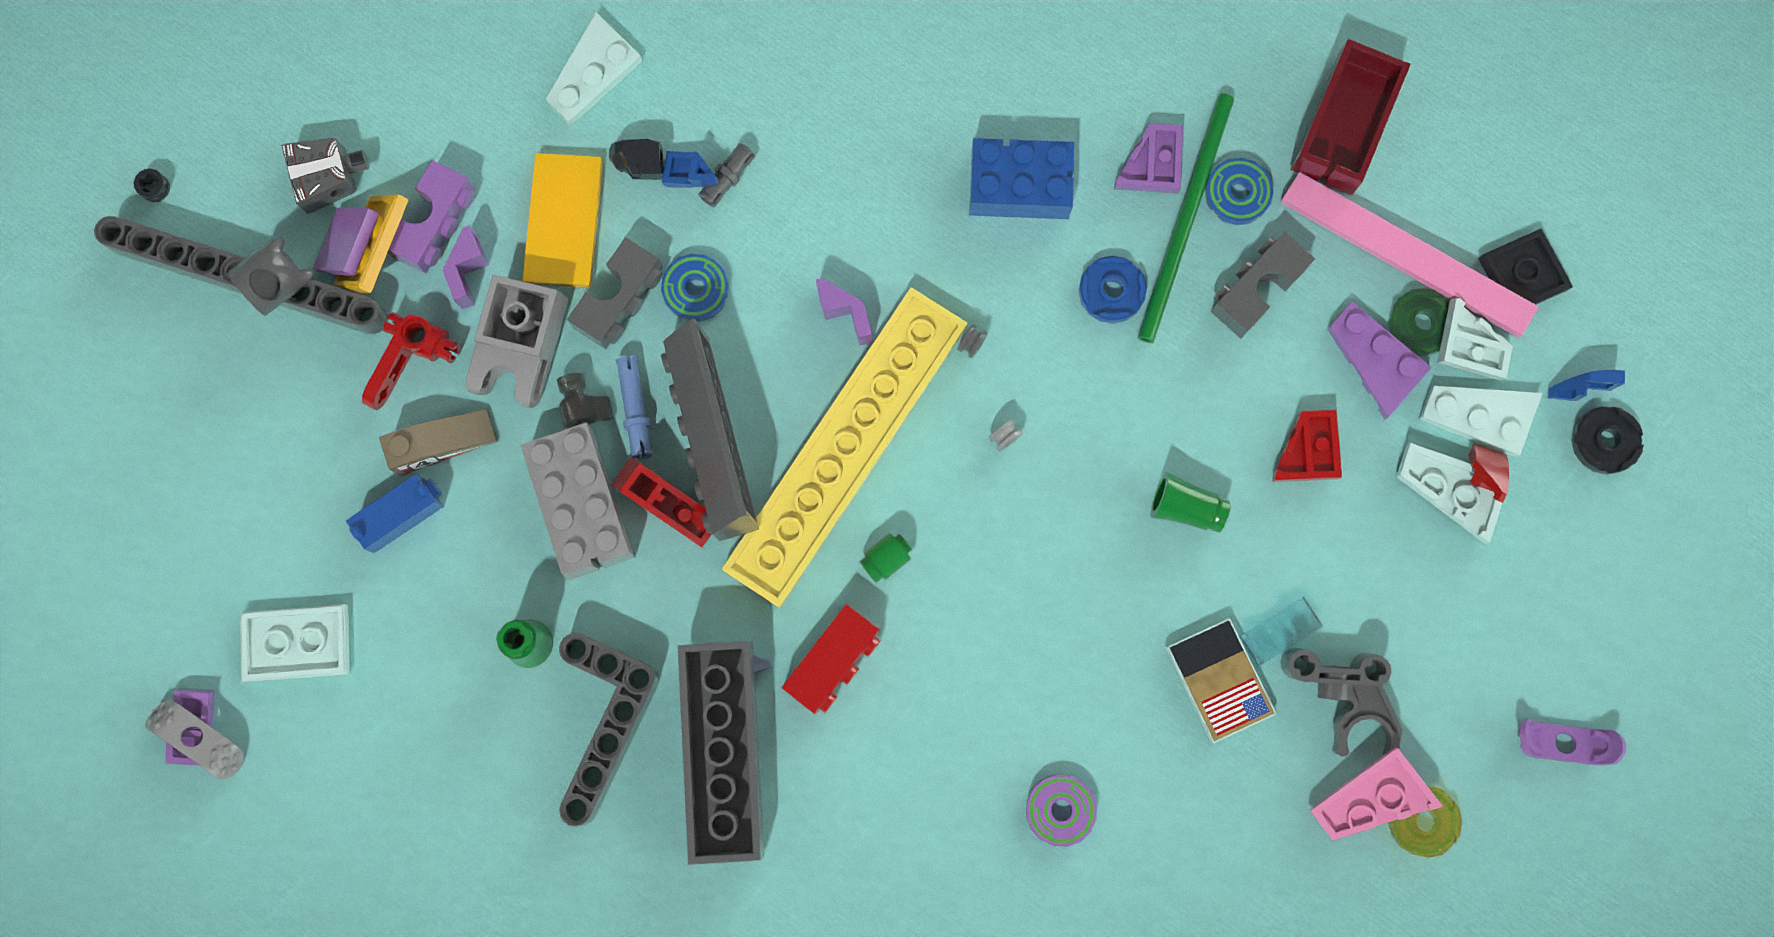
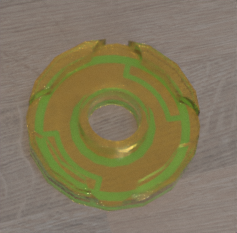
[1388,786,1462,858]

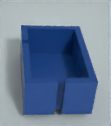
[969,138,1074,219]

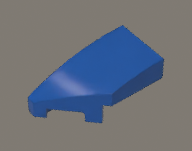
[1547,370,1625,401]

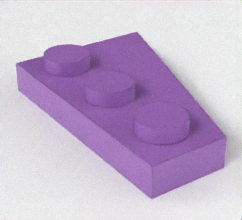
[1327,302,1431,420]

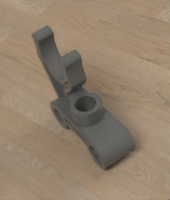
[1280,648,1402,757]

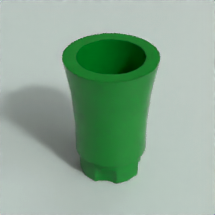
[1150,472,1231,533]
[496,619,553,668]

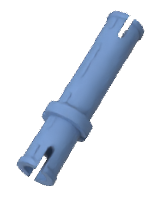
[616,355,653,460]

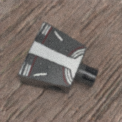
[281,138,370,214]

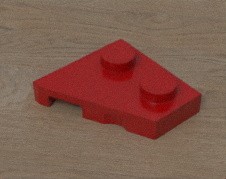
[1272,410,1342,482]

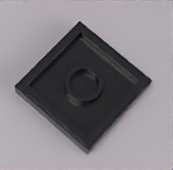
[1478,228,1573,305]

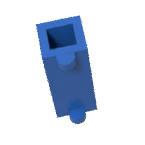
[346,474,444,553]

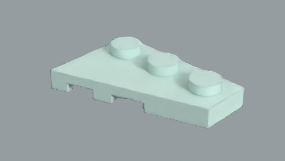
[546,12,642,127]
[1419,386,1542,458]
[1397,443,1510,544]

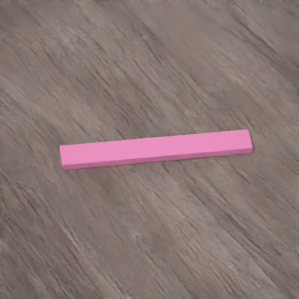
[1281,172,1539,338]

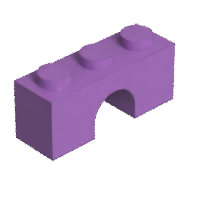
[387,160,475,274]

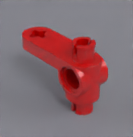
[362,312,461,410]

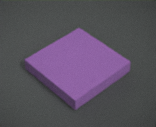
[313,208,379,276]

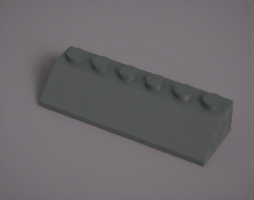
[661,318,759,541]

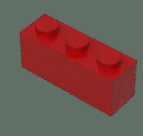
[781,604,881,715]

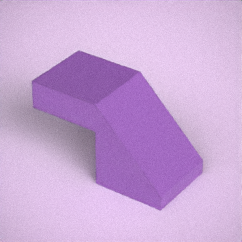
[443,225,489,310]
[816,278,872,346]

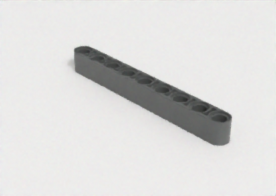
[94,216,388,334]

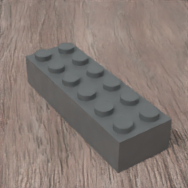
[678,641,764,865]

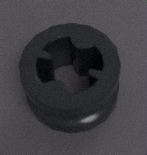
[133,168,170,202]

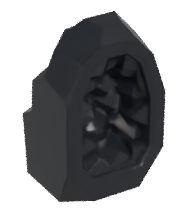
[609,139,664,180]

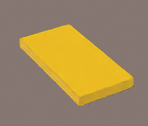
[522,153,603,288]

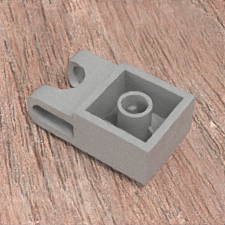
[466,275,569,408]

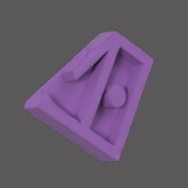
[1114,123,1183,193]

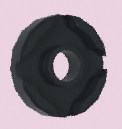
[1571,406,1644,475]

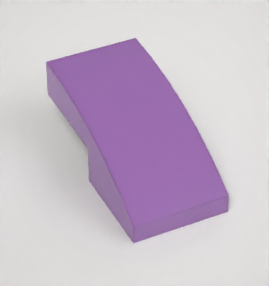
[165,688,214,766]

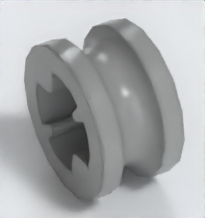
[989,419,1023,452]

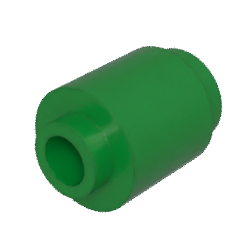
[859,533,912,583]

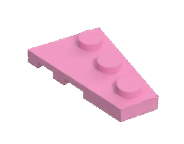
[1309,747,1443,840]

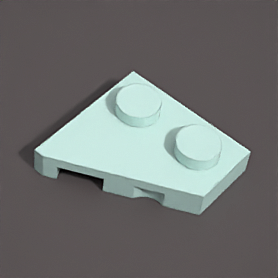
[1437,298,1513,380]

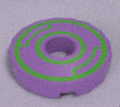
[1026,775,1097,847]

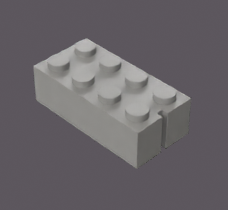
[520,422,635,580]

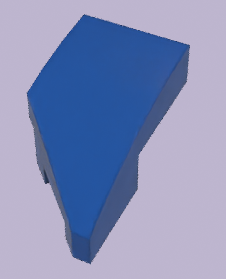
[661,151,718,188]

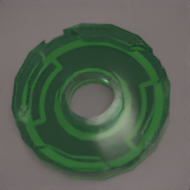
[1388,288,1449,356]

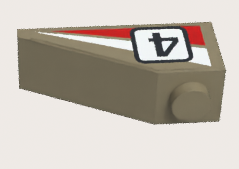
[379,409,498,476]

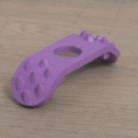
[1518,719,1626,766]

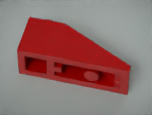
[611,457,712,548]

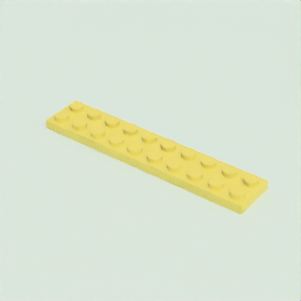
[721,287,968,608]

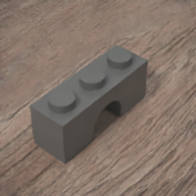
[1211,232,1315,339]
[566,237,663,350]

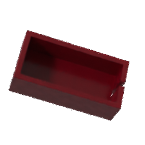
[1290,39,1411,195]

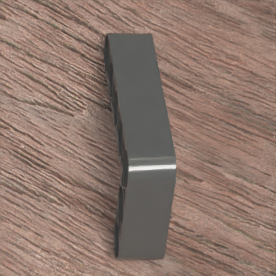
[559,633,659,827]

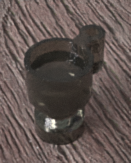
[557,373,614,428]

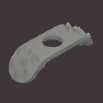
[145,699,244,779]

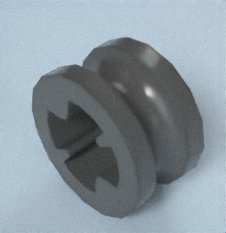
[957,324,988,359]

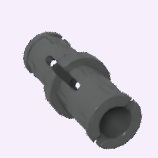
[698,143,756,208]

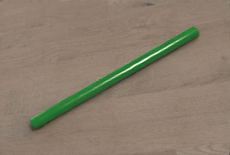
[1138,94,1235,343]

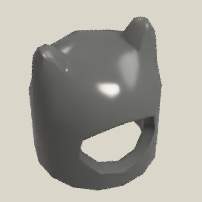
[227,237,313,316]

